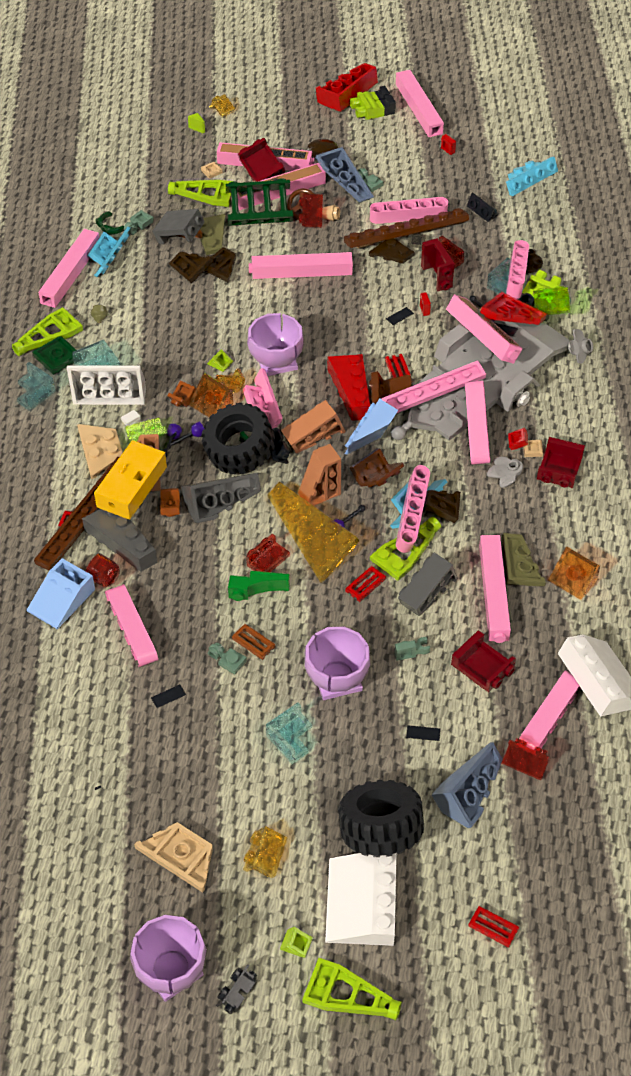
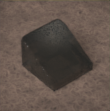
[408,233,427,248]

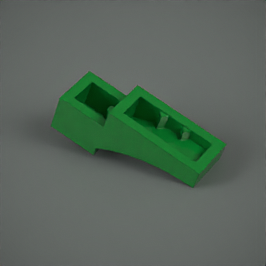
[228,571,290,601]

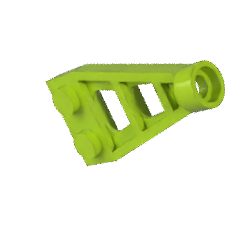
[168,180,232,207]
[12,307,83,356]
[370,517,441,581]
[302,958,402,1020]

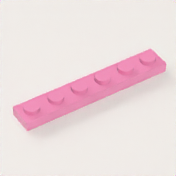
[381,361,486,413]

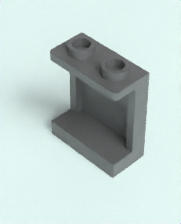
[152,209,204,244]

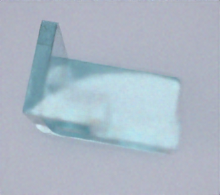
[487,257,523,294]
[72,339,120,366]
[17,362,56,411]
[266,702,312,765]

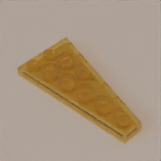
[267,482,359,583]

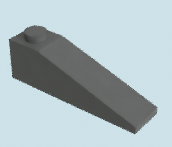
[182,473,261,523]

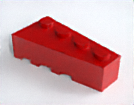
[316,63,378,112]
[327,354,370,421]

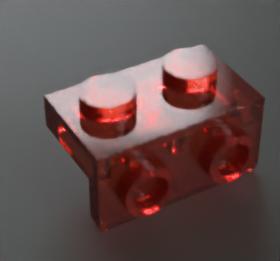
[501,738,551,781]

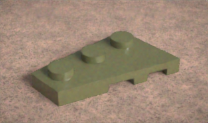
[200,214,225,255]
[501,533,546,586]

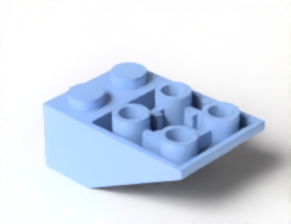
[345,398,398,454]
[27,558,95,630]

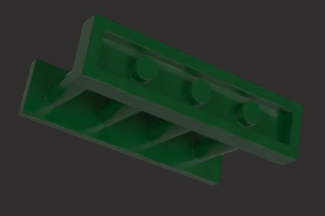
[225,178,293,226]

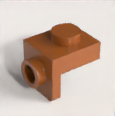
[167,380,197,407]
[160,488,180,517]

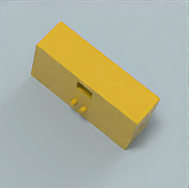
[94,440,167,520]

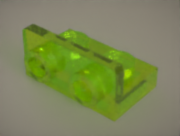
[533,286,571,315]
[125,417,167,444]

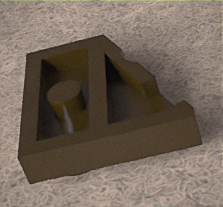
[204,247,236,283]
[168,252,213,284]
[423,490,461,523]

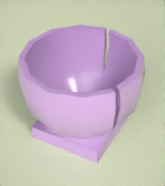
[247,313,303,376]
[304,627,370,700]
[130,915,207,1002]

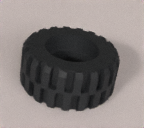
[201,403,275,475]
[338,780,424,857]

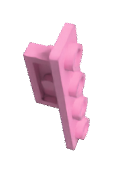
[243,368,282,429]

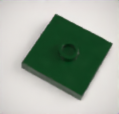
[32,336,82,375]

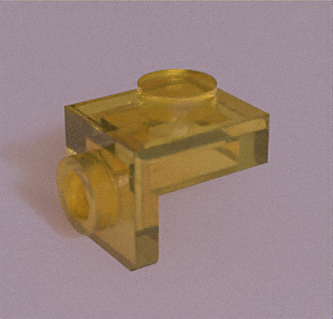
[209,94,235,117]
[215,369,245,393]

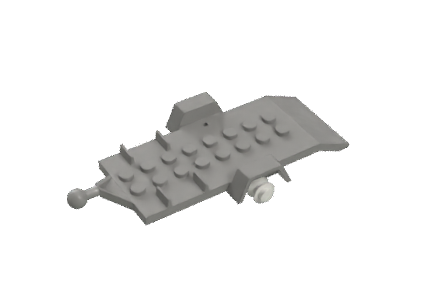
[391,320,570,441]

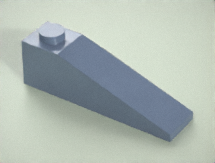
[315,147,374,203]
[432,742,503,828]

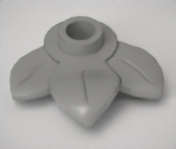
[568,329,593,364]
[487,457,523,488]

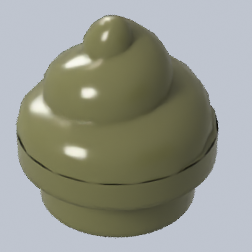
[91,305,108,323]

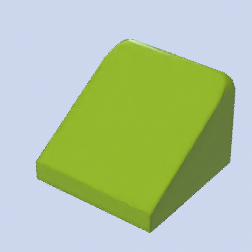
[188,113,205,133]
[207,349,234,372]
[280,926,313,958]

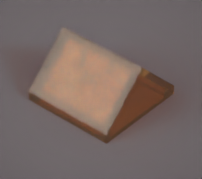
[188,373,233,417]
[548,546,600,600]

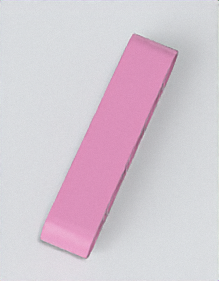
[370,197,448,224]
[506,240,529,299]
[465,381,490,465]
[396,465,430,553]
[105,584,158,667]
[517,670,581,756]

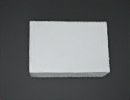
[121,410,141,426]

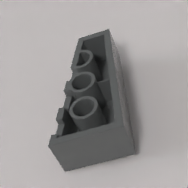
[82,509,157,572]

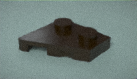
[369,238,415,264]

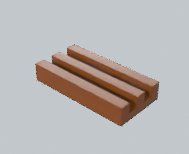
[232,624,275,660]

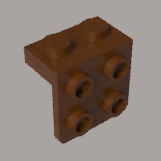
[369,371,412,404]
[350,448,404,488]

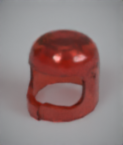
[85,553,120,587]

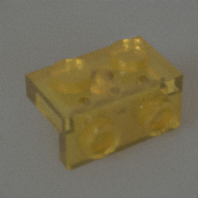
[243,826,287,878]

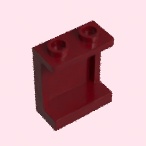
[238,138,285,182]
[421,238,455,292]
[537,437,585,488]
[451,630,516,693]

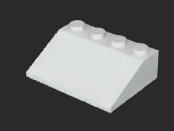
[67,366,146,405]
[558,635,631,717]
[325,853,396,946]

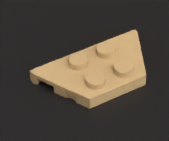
[77,424,123,479]
[134,822,213,893]

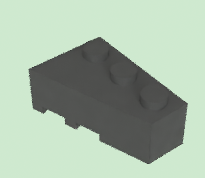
[398,552,458,616]

